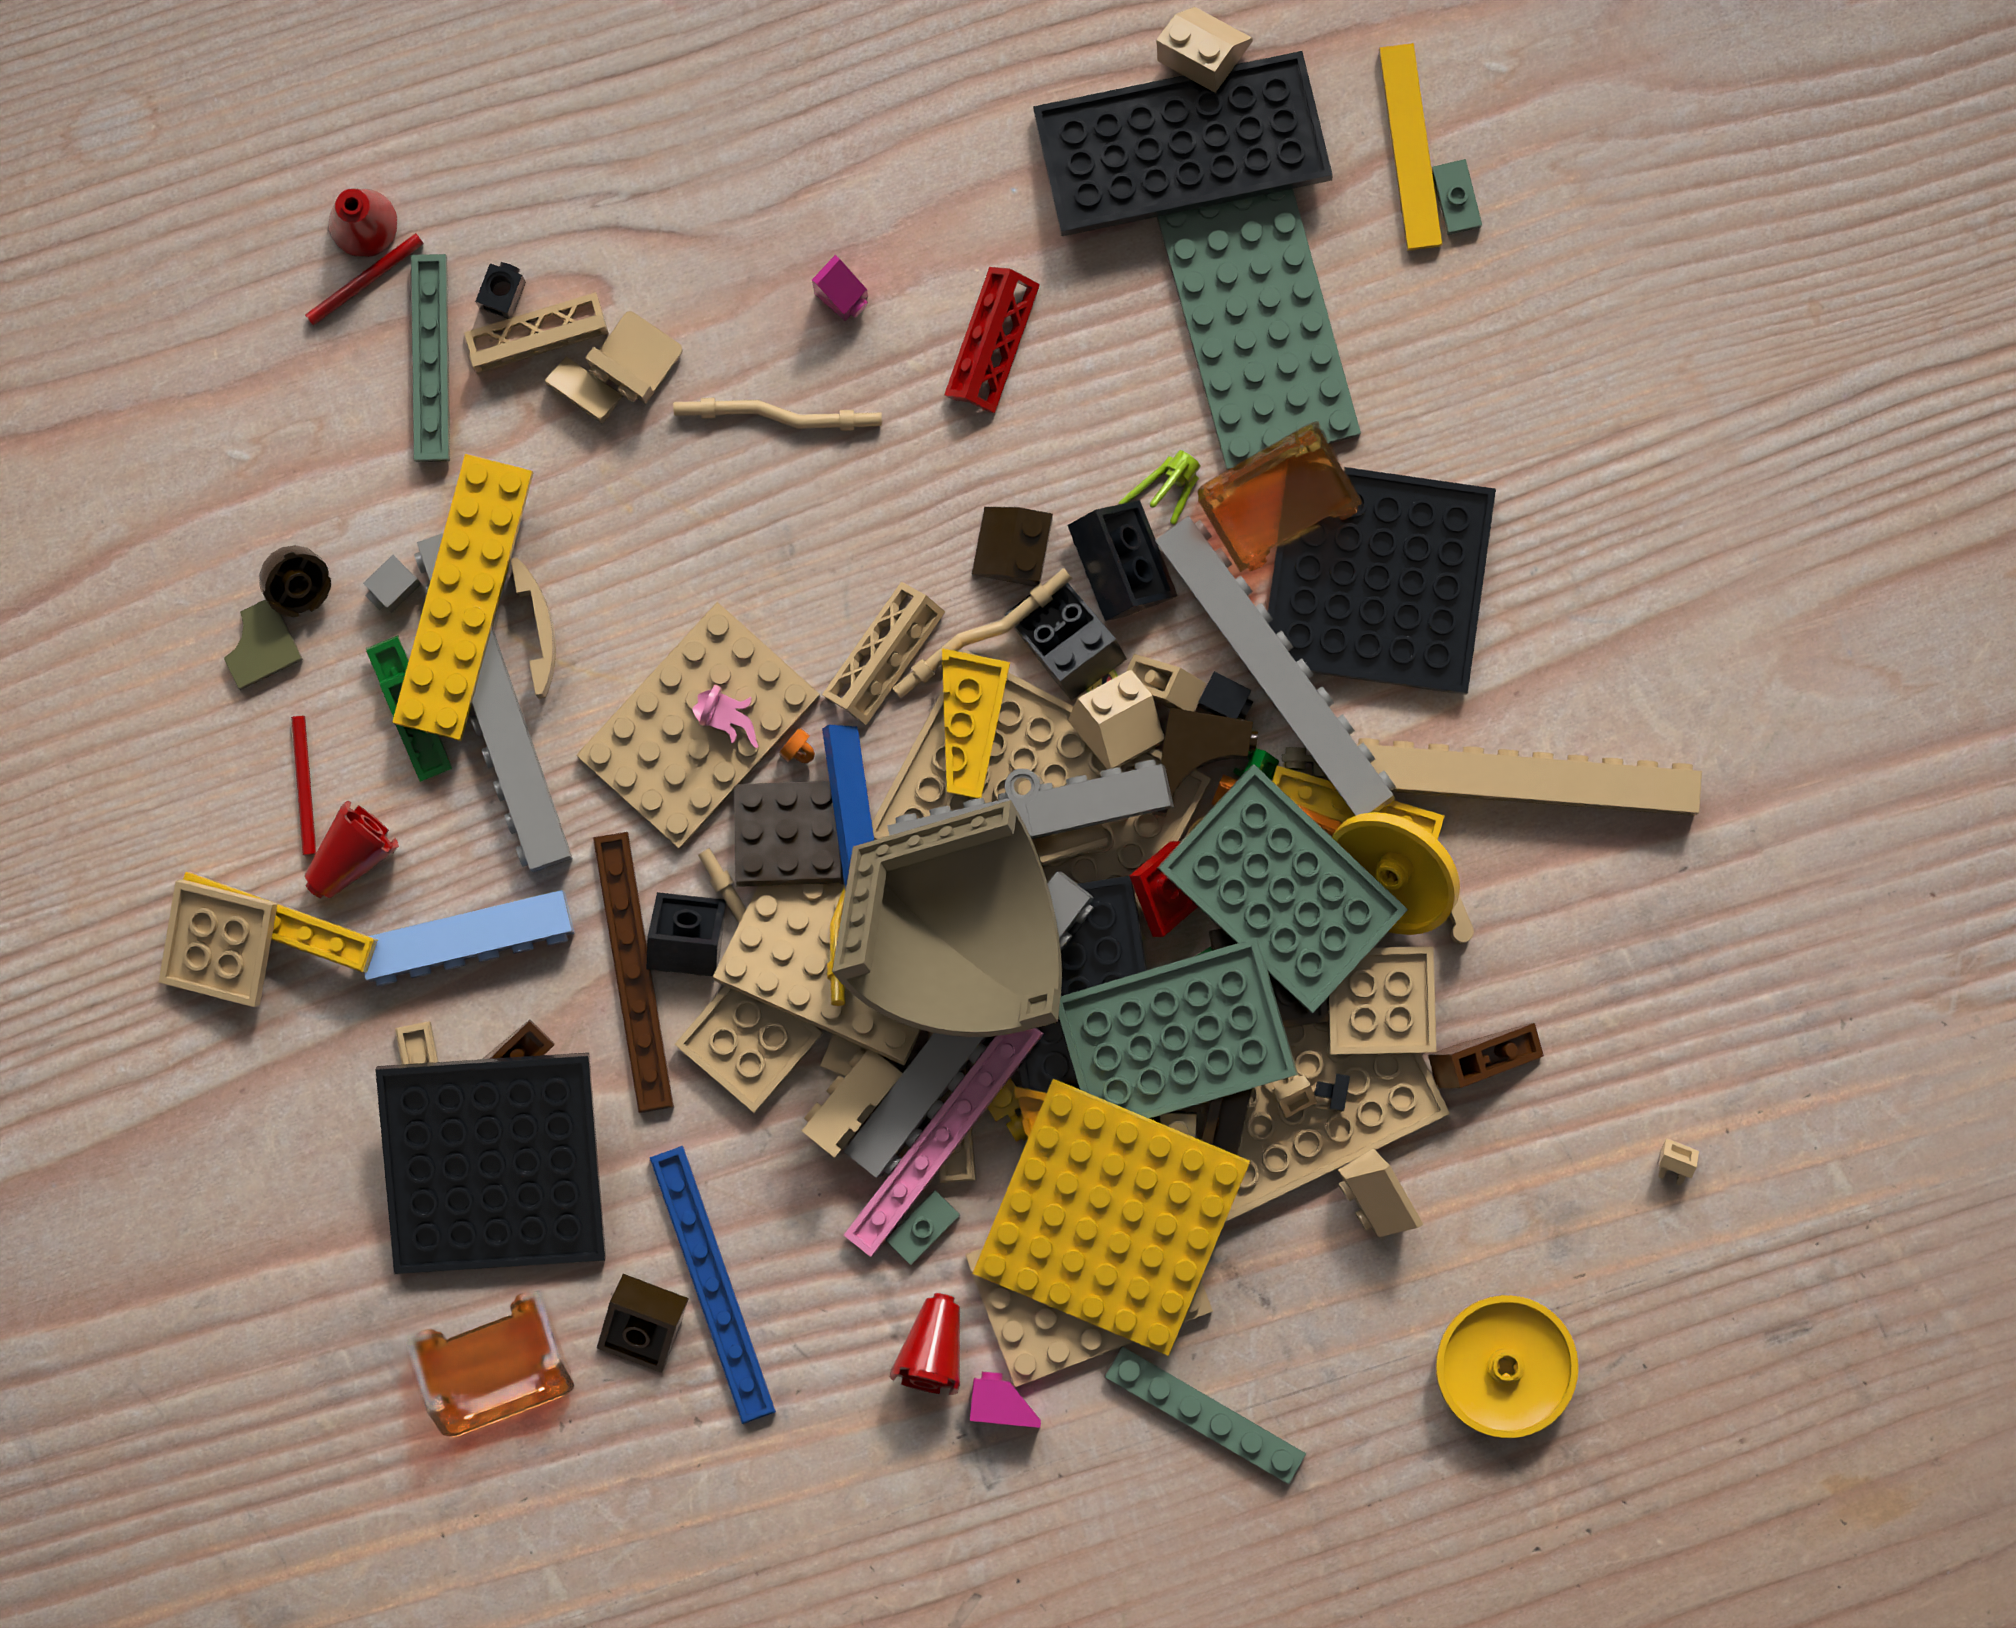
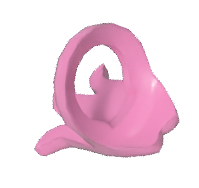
[692,685,759,748]

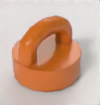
[779,728,815,763]

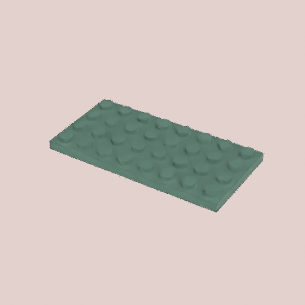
[1157,189,1361,471]

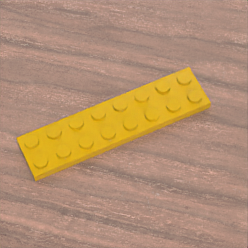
[392,454,534,741]

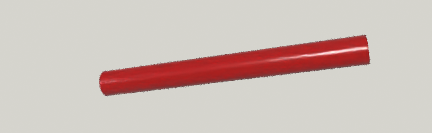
[305,233,424,326]
[291,716,316,855]

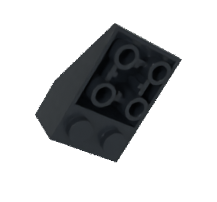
[1004,583,1127,701]

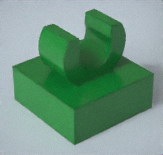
[1233,748,1279,781]

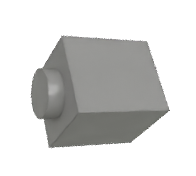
[363,555,421,613]

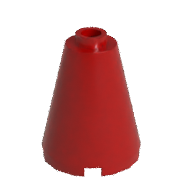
[329,189,397,257]
[304,801,399,899]
[890,1293,960,1395]

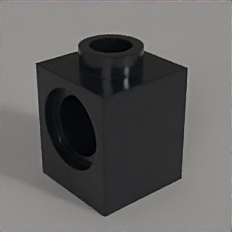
[475,262,526,319]
[1197,671,1254,720]

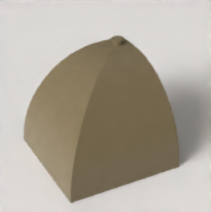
[832,800,1062,1037]

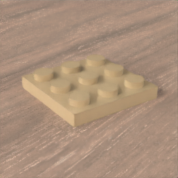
[159,879,278,1007]
[1328,947,1437,1055]
[674,986,823,1113]

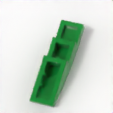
[366,635,452,782]

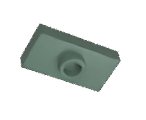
[1432,159,1482,235]
[886,1190,960,1265]

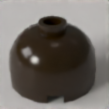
[259,545,331,617]

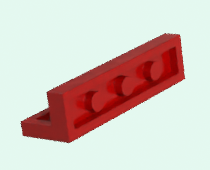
[944,267,1040,413]

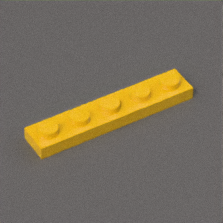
[1272,765,1444,840]

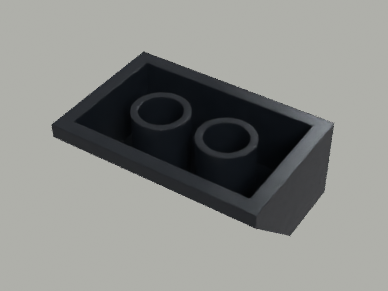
[1067,500,1178,621]

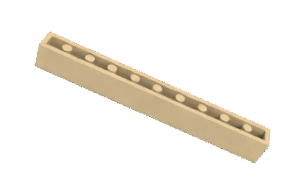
[1357,738,1702,816]

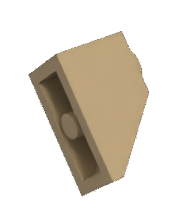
[1126,654,1206,712]

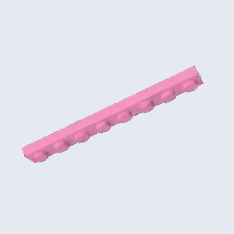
[844,1028,1043,1257]

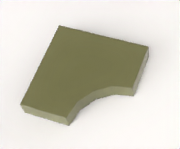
[224,599,303,690]

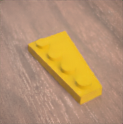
[942,648,1010,799]

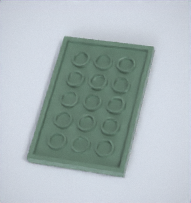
[1157,765,1408,1013]
[1059,938,1298,1119]

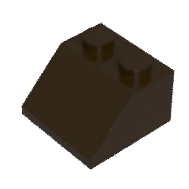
[972,507,1053,587]
[596,1274,689,1373]

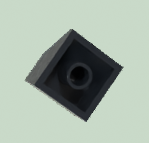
[646,892,726,976]

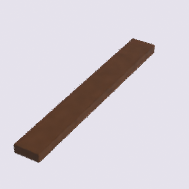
[593,832,674,1113]

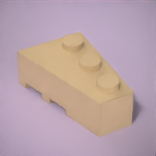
[801,1048,904,1158]

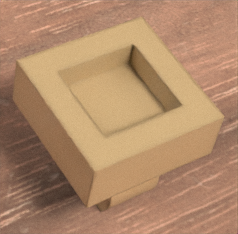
[1273,1075,1317,1118]
[1659,1138,1699,1186]

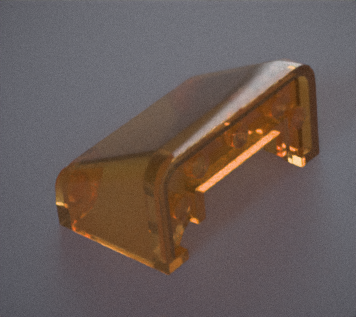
[1198,421,1362,572]
[406,1290,575,1437]

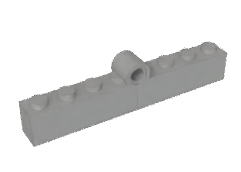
[887,760,1174,839]

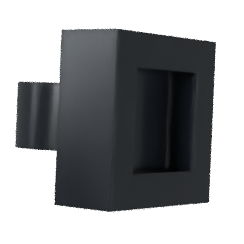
[1314,1073,1350,1112]

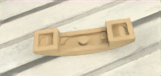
[511,558,556,699]

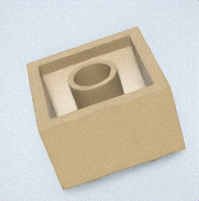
[1156,7,1253,93]
[1068,669,1165,769]
[1338,1148,1424,1237]

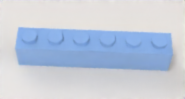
[364,890,575,986]

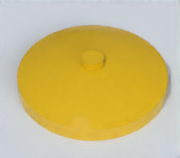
[1332,812,1460,935]
[1436,1295,1578,1438]

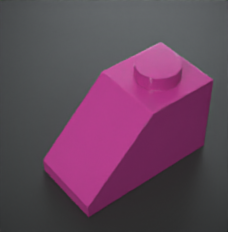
[812,255,868,321]
[970,1371,1041,1428]

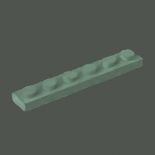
[411,254,450,462]
[1105,1346,1306,1484]

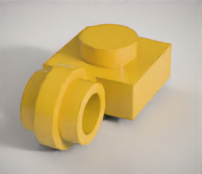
[987,1078,1028,1142]

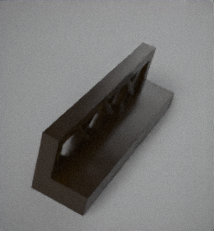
[1202,1088,1252,1156]

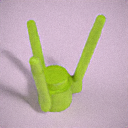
[1118,450,1201,525]

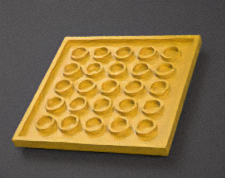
[972,1079,1250,1356]

